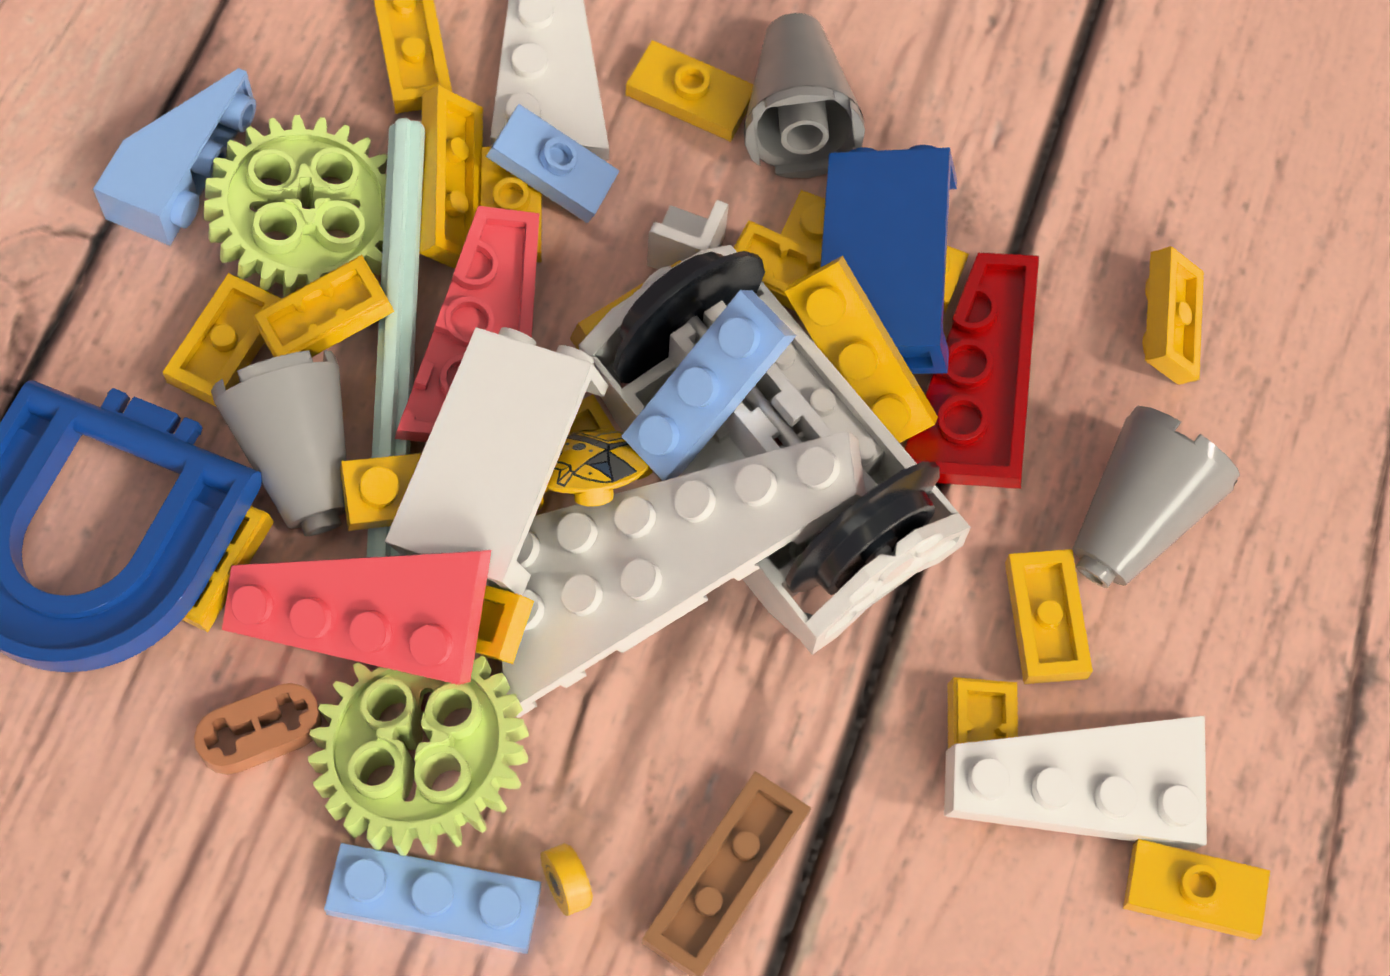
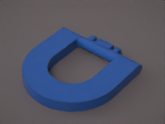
[0,380,262,672]

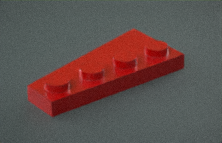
[905,252,1039,489]

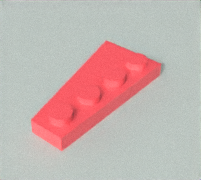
[395,206,539,442]
[222,550,491,685]

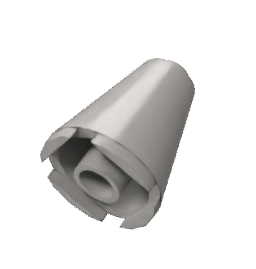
[744,13,865,178]
[211,350,347,536]
[1072,406,1240,588]

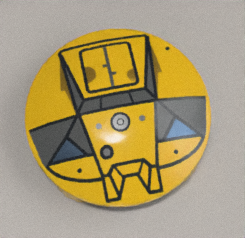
[545,429,653,506]

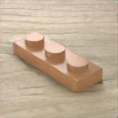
[642,771,811,976]

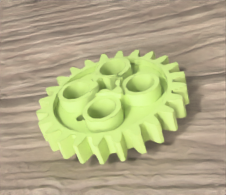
[204,115,387,297]
[308,656,529,856]

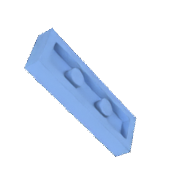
[621,290,797,481]
[324,843,542,954]

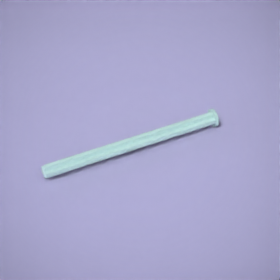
[367,118,425,557]

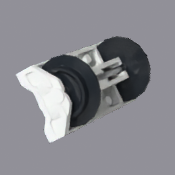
[579,245,971,655]

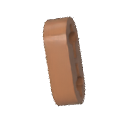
[194,683,322,775]

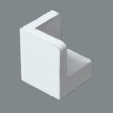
[647,200,729,270]

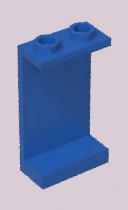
[821,145,957,374]

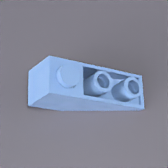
[93,68,256,246]

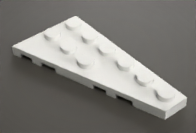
[502,430,866,718]

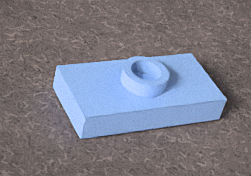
[486,104,619,223]

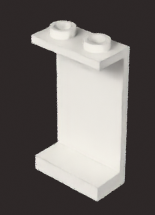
[385,327,609,596]

